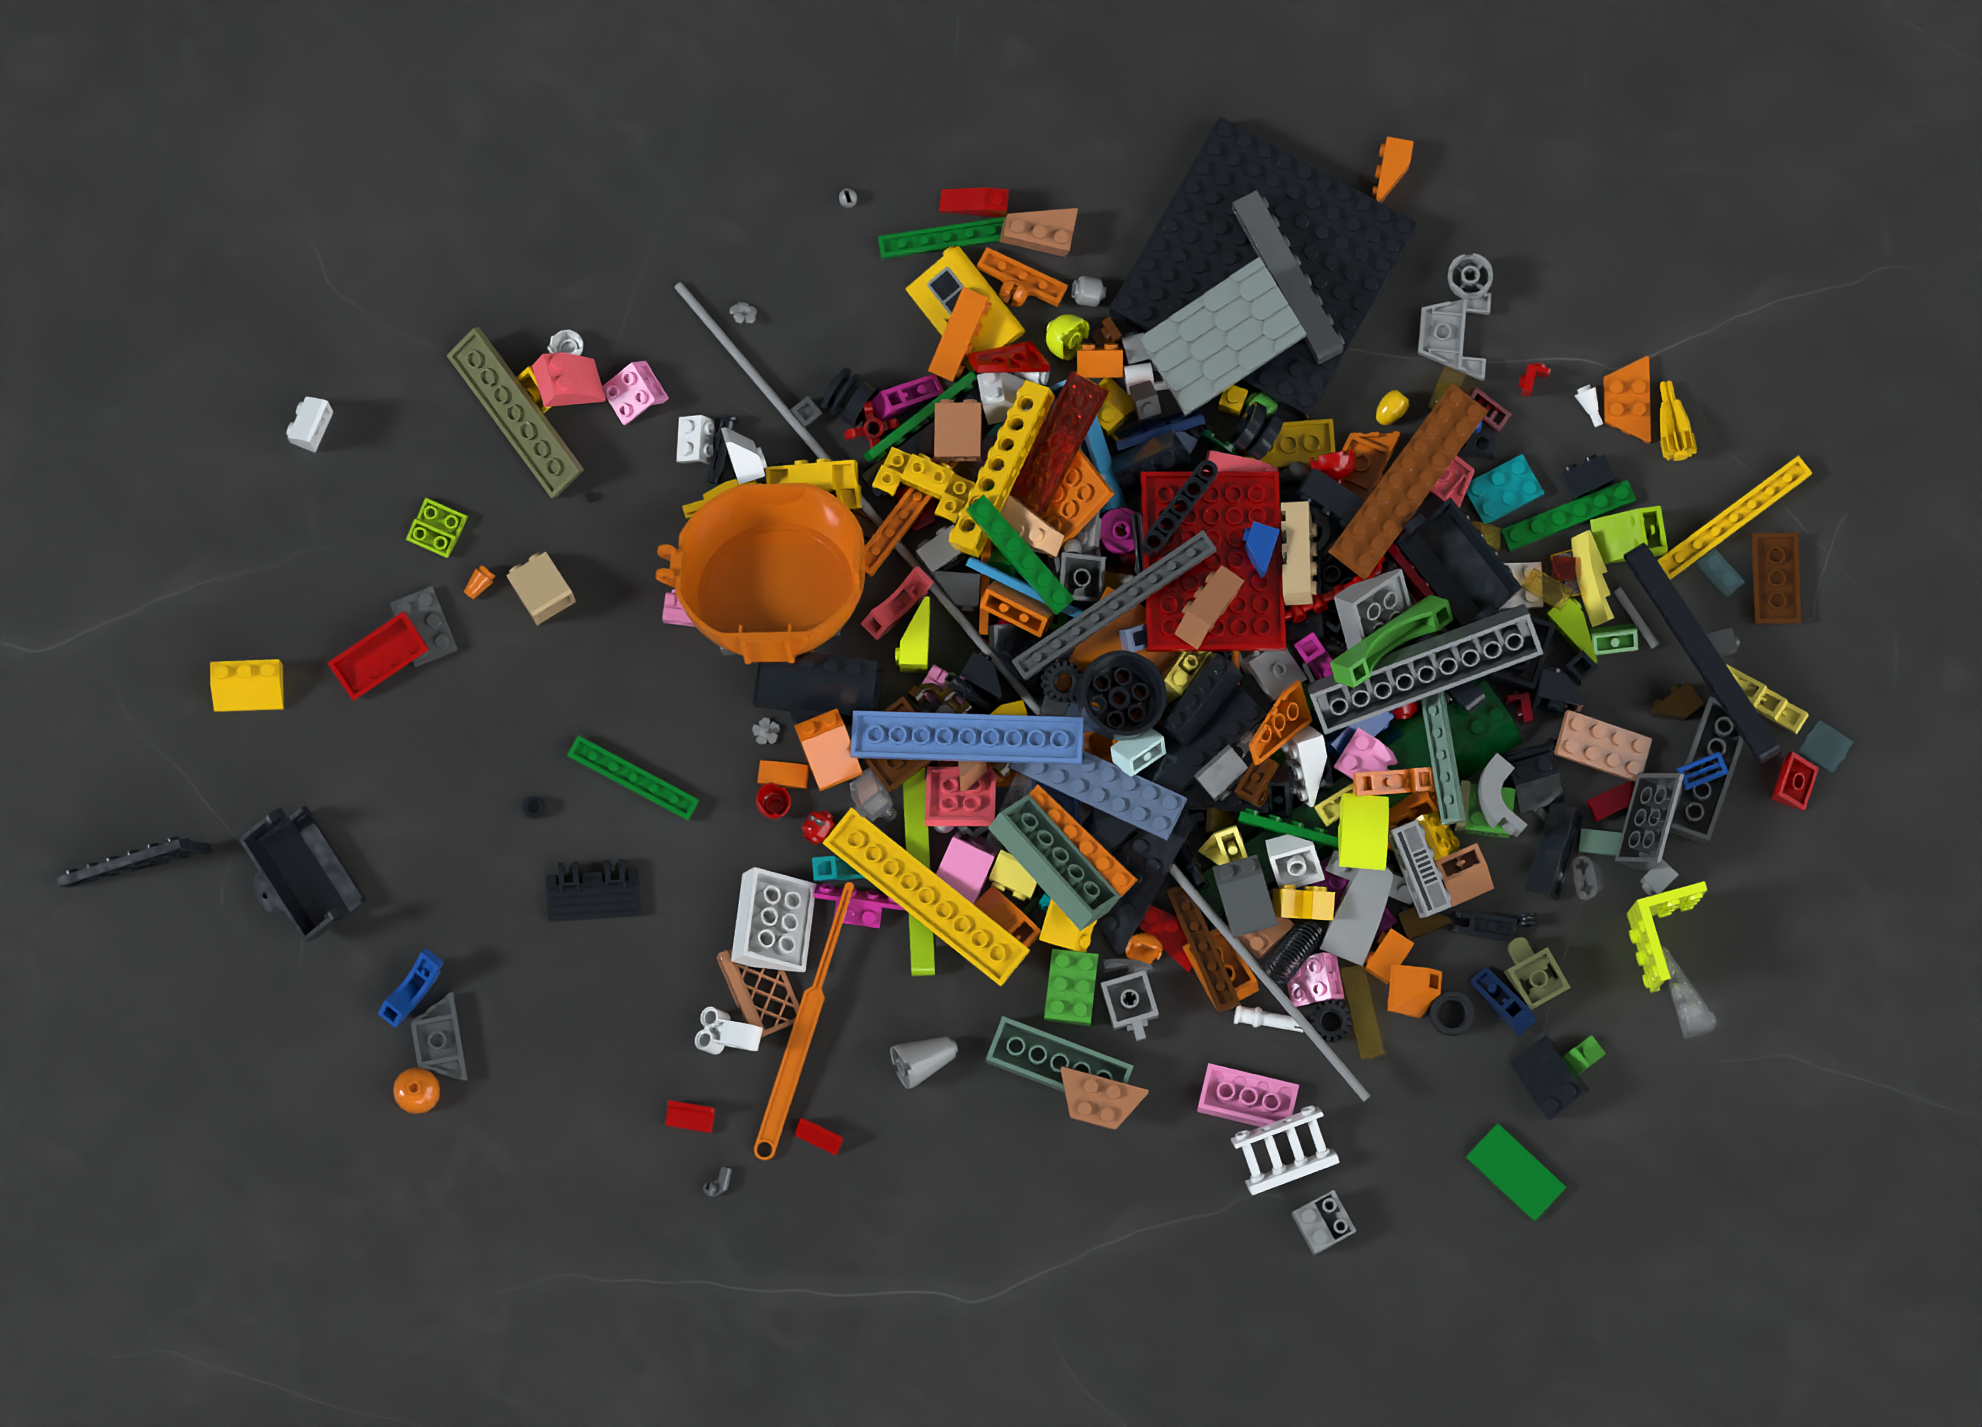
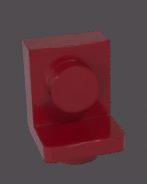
[1505,690,1533,725]

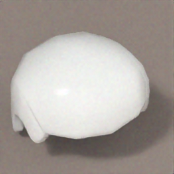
[548,330,583,356]

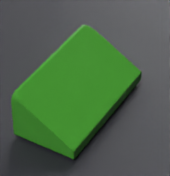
[1589,623,1639,655]

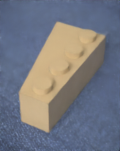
[1281,501,1317,605]

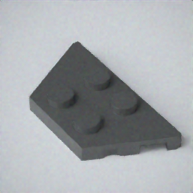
[411,992,468,1081]

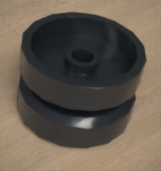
[1230,401,1284,460]

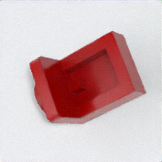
[1518,363,1551,397]

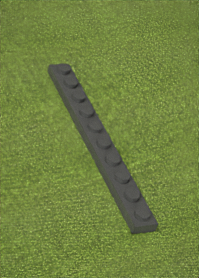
[1012,530,1217,681]

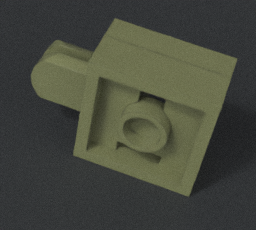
[1504,937,1571,1010]

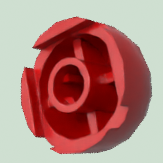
[1309,449,1356,484]

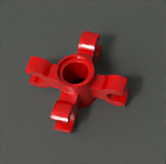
[843,401,900,449]

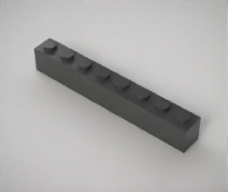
[1232,190,1345,365]

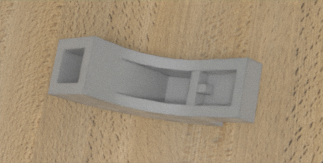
[1476,753,1527,837]

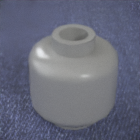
[1071,276,1106,307]

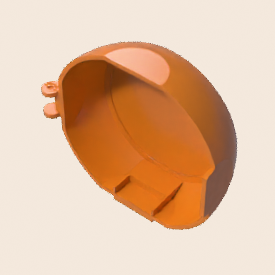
[655,483,865,664]

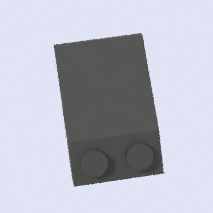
[1212,855,1278,938]

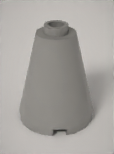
[890,1036,958,1089]

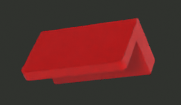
[665,1100,715,1133]

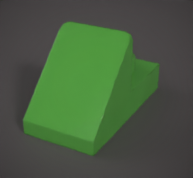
[1564,1035,1606,1075]

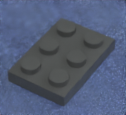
[390,586,458,667]

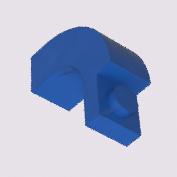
[378,948,444,1028]

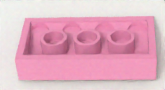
[1197,1063,1299,1133]

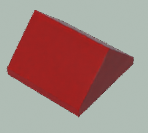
[1770,751,1819,811]

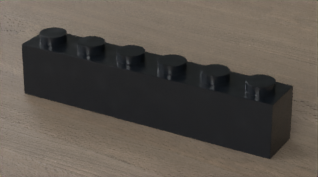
[858,393,986,497]

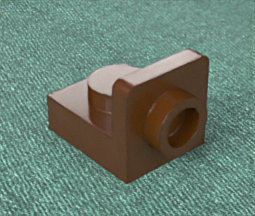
[1091,317,1122,347]

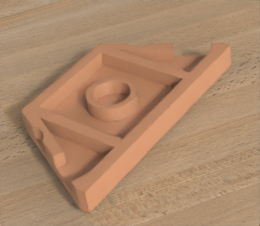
[1061,1067,1149,1130]

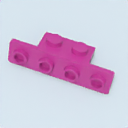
[813,883,905,928]

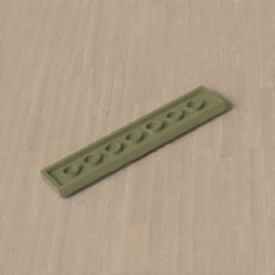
[447,327,584,498]

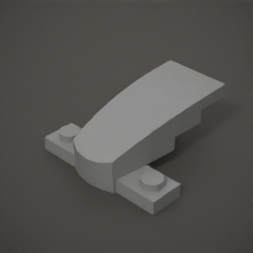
[1320,847,1413,966]

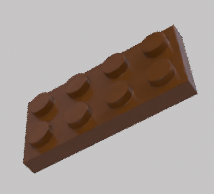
[1751,533,1801,625]

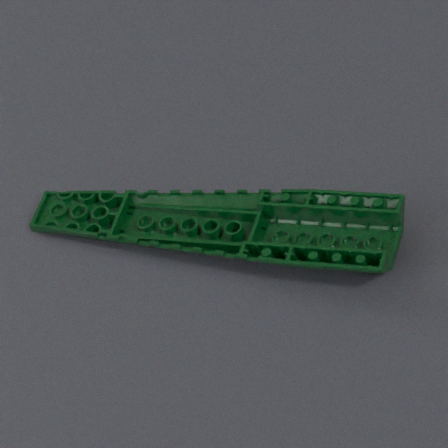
[1190,677,1523,927]

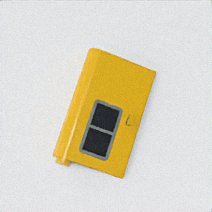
[905,245,1025,372]

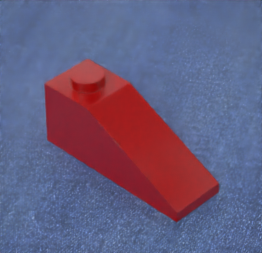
[939,187,1009,218]

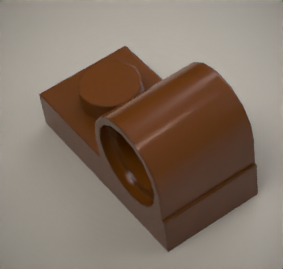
[1234,758,1279,807]

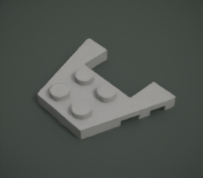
[1418,293,1492,381]

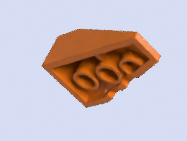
[1248,680,1313,765]

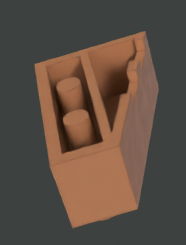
[999,208,1078,257]

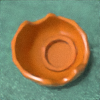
[1126,933,1163,965]

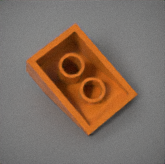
[1183,928,1259,1010]

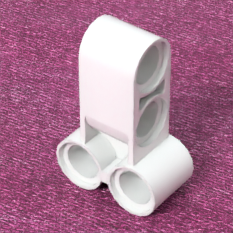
[695,1007,763,1054]

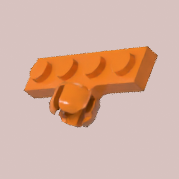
[977,247,1068,307]

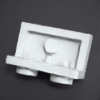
[676,415,715,464]

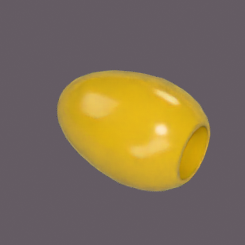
[1376,390,1409,425]

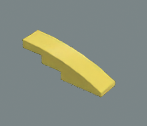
[1571,530,1614,627]
[1727,665,1809,735]

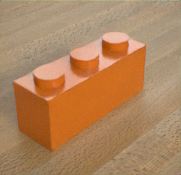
[980,580,1055,638]

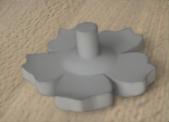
[730,302,757,324]
[752,717,780,745]

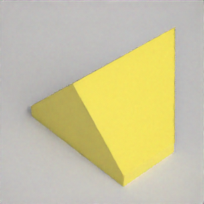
[1198,825,1248,865]

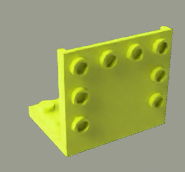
[1627,881,1707,993]

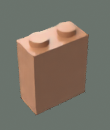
[934,399,982,462]

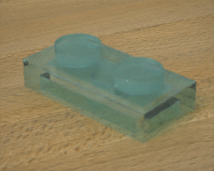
[1697,548,1745,598]

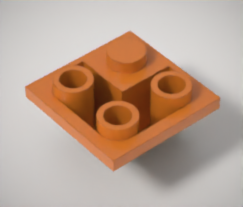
[1387,965,1442,1018]

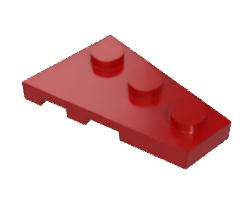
[968,341,1050,373]

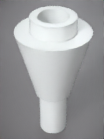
[1575,385,1603,427]

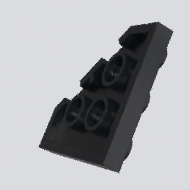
[989,624,1050,692]

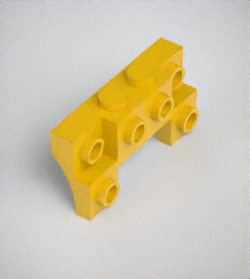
[872,447,975,524]
[765,458,862,509]

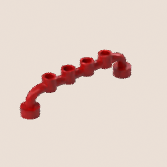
[1285,557,1384,623]

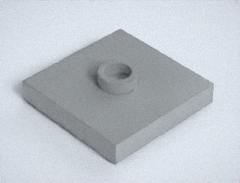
[1245,648,1307,703]

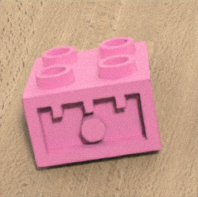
[602,361,669,425]
[1284,952,1345,1007]

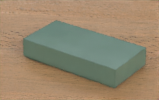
[1578,828,1622,856]

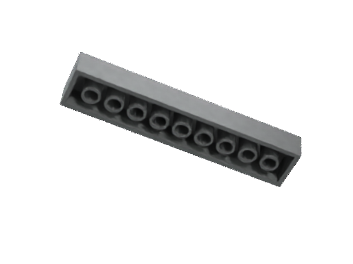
[1306,604,1543,734]

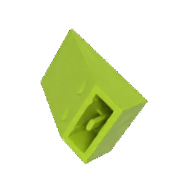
[1590,505,1668,564]

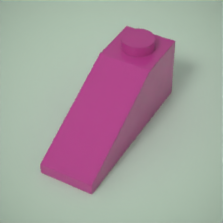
[871,374,944,422]

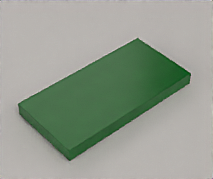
[1465,1123,1566,1222]

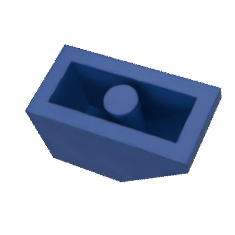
[1242,521,1280,578]

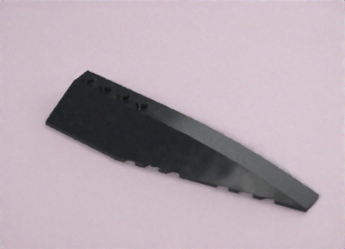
[1082,684,1267,853]

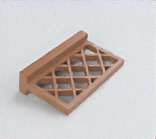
[716,949,800,1039]

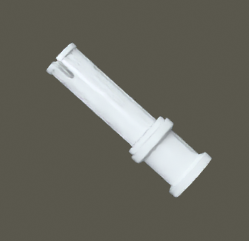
[1234,1004,1303,1033]

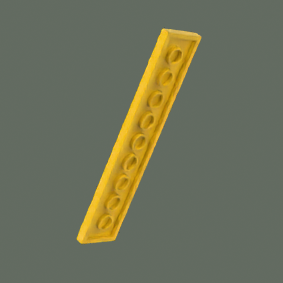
[823,807,1030,986]

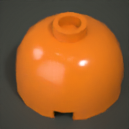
[393,1067,440,1114]

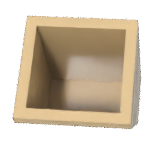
[506,552,576,625]

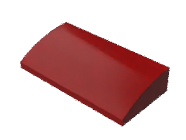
[328,611,429,701]

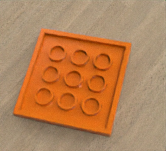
[1009,430,1115,559]

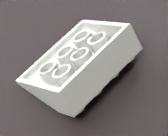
[731,867,817,972]

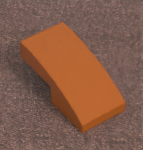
[757,760,809,789]

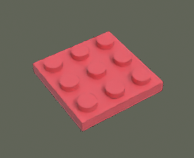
[925,767,996,826]

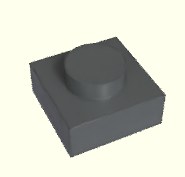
[790,396,823,429]

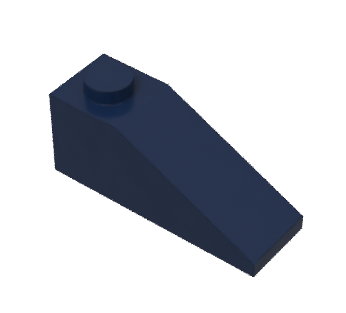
[1469,966,1536,1036]

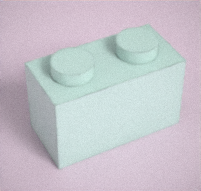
[1110,728,1166,777]

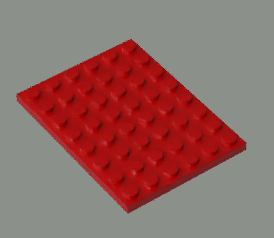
[1140,471,1286,652]

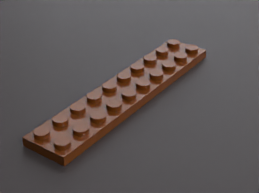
[1328,383,1488,580]

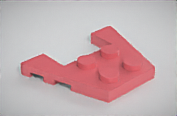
[1379,455,1474,508]

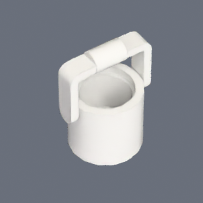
[1123,362,1169,395]

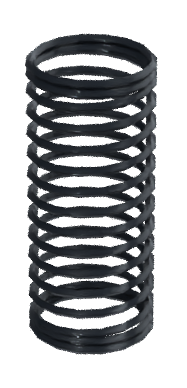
[1265,919,1324,984]

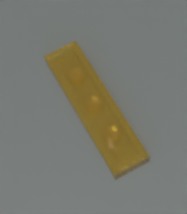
[1341,964,1384,1060]

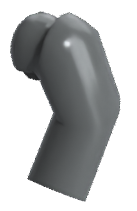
[703,1167,732,1197]

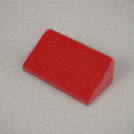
[795,1118,844,1155]

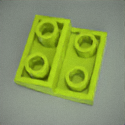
[406,498,468,558]

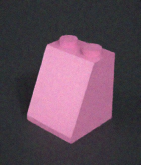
[936,830,1003,904]

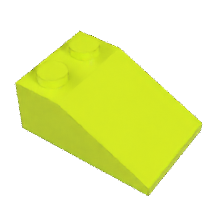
[895,597,930,673]

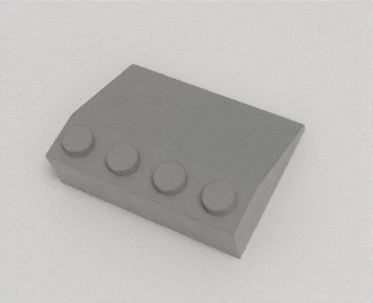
[1334,569,1414,655]

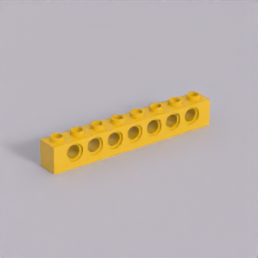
[948,380,1055,558]

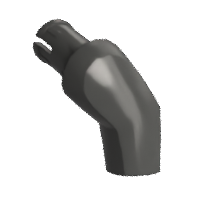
[1279,461,1312,487]

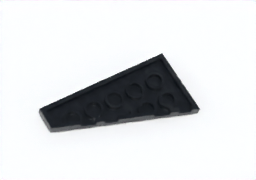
[57,836,212,888]

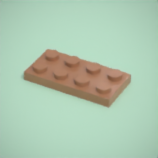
[1554,710,1652,783]

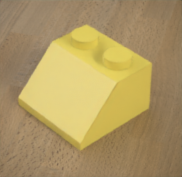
[989,850,1039,902]

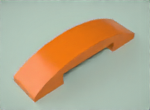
[1353,767,1436,796]

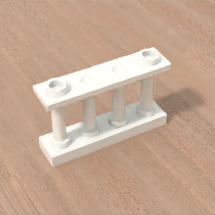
[1231,1106,1340,1195]

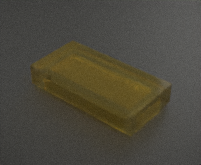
[1522,567,1573,611]

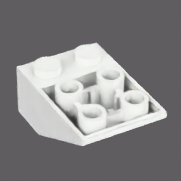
[1281,725,1327,807]

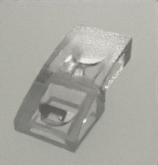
[1103,959,1153,974]

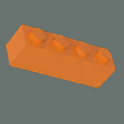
[928,287,992,382]

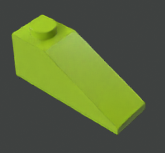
[1545,595,1597,663]

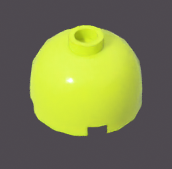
[1046,314,1090,361]

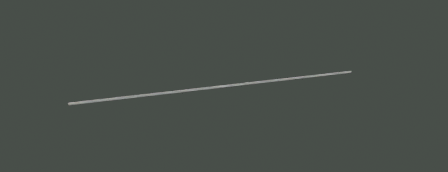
[674,282,1371,1101]

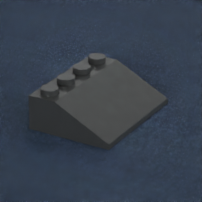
[1615,773,1684,870]

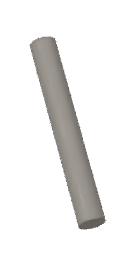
[1613,587,1659,649]

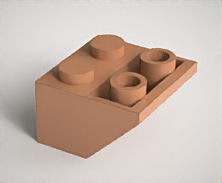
[1434,843,1494,907]

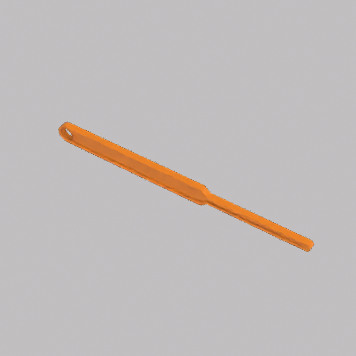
[754,882,854,1160]

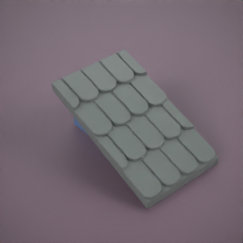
[1139,257,1307,417]

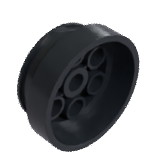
[1076,650,1167,741]

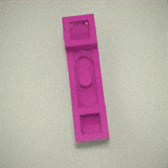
[1294,632,1333,680]

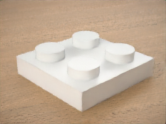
[1498,562,1543,610]

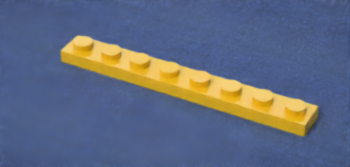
[1657,455,1812,580]

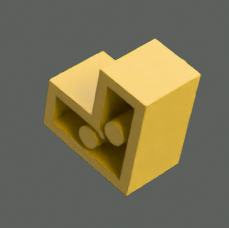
[1272,884,1335,920]

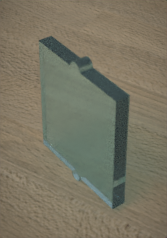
[1799,720,1853,773]

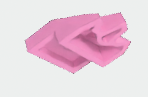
[1334,728,1398,779]

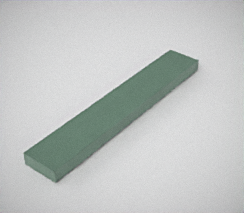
[1421,691,1466,826]

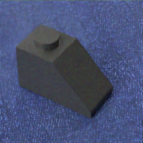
[1129,380,1162,425]

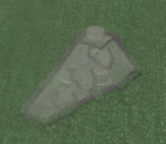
[1661,946,1716,1039]

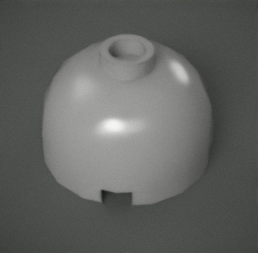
[1447,253,1493,300]

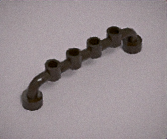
[906,683,1012,779]

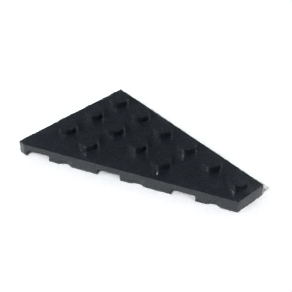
[1097,806,1195,956]

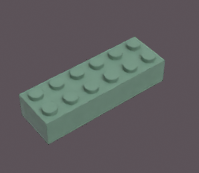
[988,794,1121,931]
[986,1016,1133,1092]

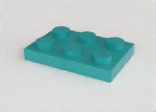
[1465,454,1544,526]

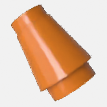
[463,565,495,599]

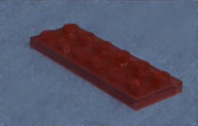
[1009,371,1109,514]

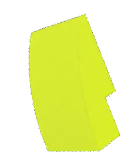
[1338,793,1389,871]

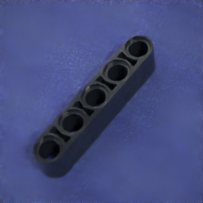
[1142,460,1218,557]

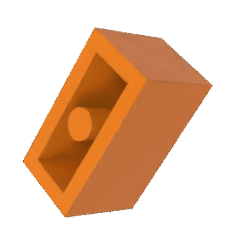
[1077,343,1123,378]
[1364,929,1414,985]

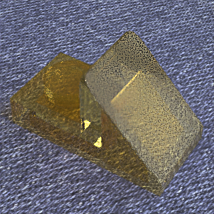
[1428,366,1466,409]

